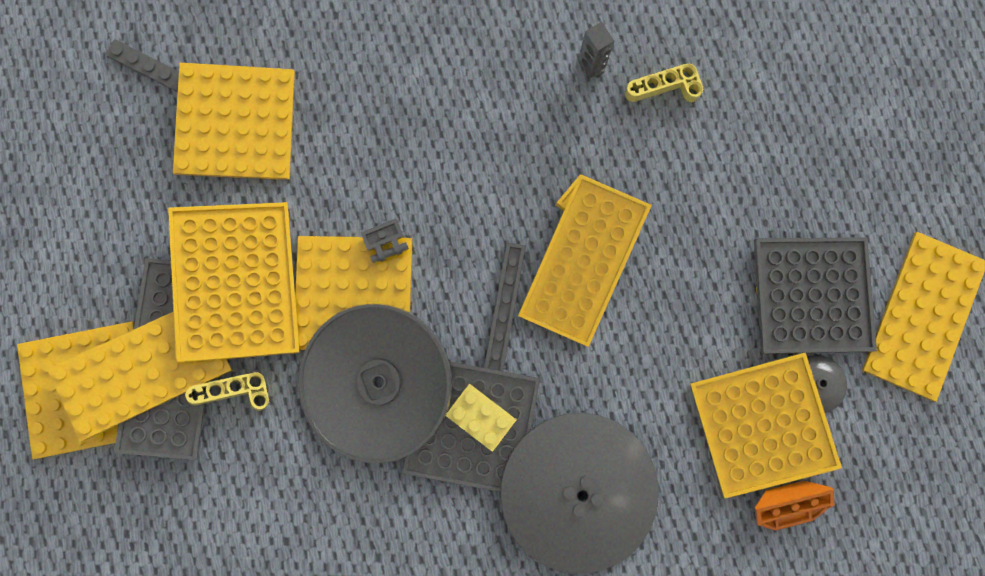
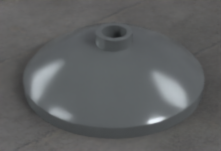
[807,355,847,413]

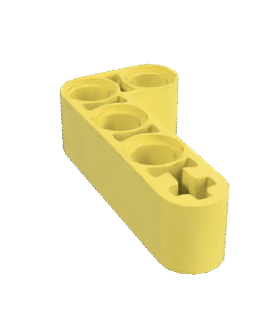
[625,63,703,102]
[186,372,269,411]

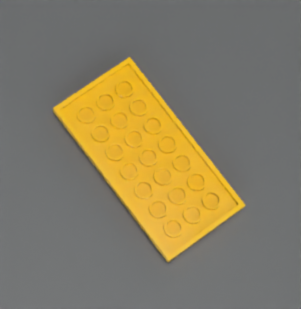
[518,174,652,347]
[862,232,985,402]
[47,311,232,442]

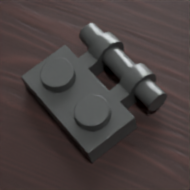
[361,219,409,263]

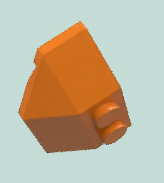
[755,480,835,531]

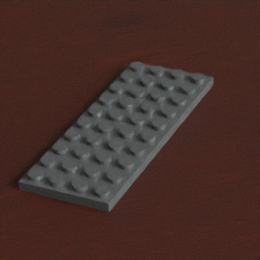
[114,258,208,460]

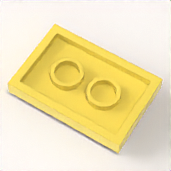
[446,383,516,452]

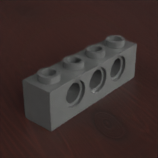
[578,22,615,79]

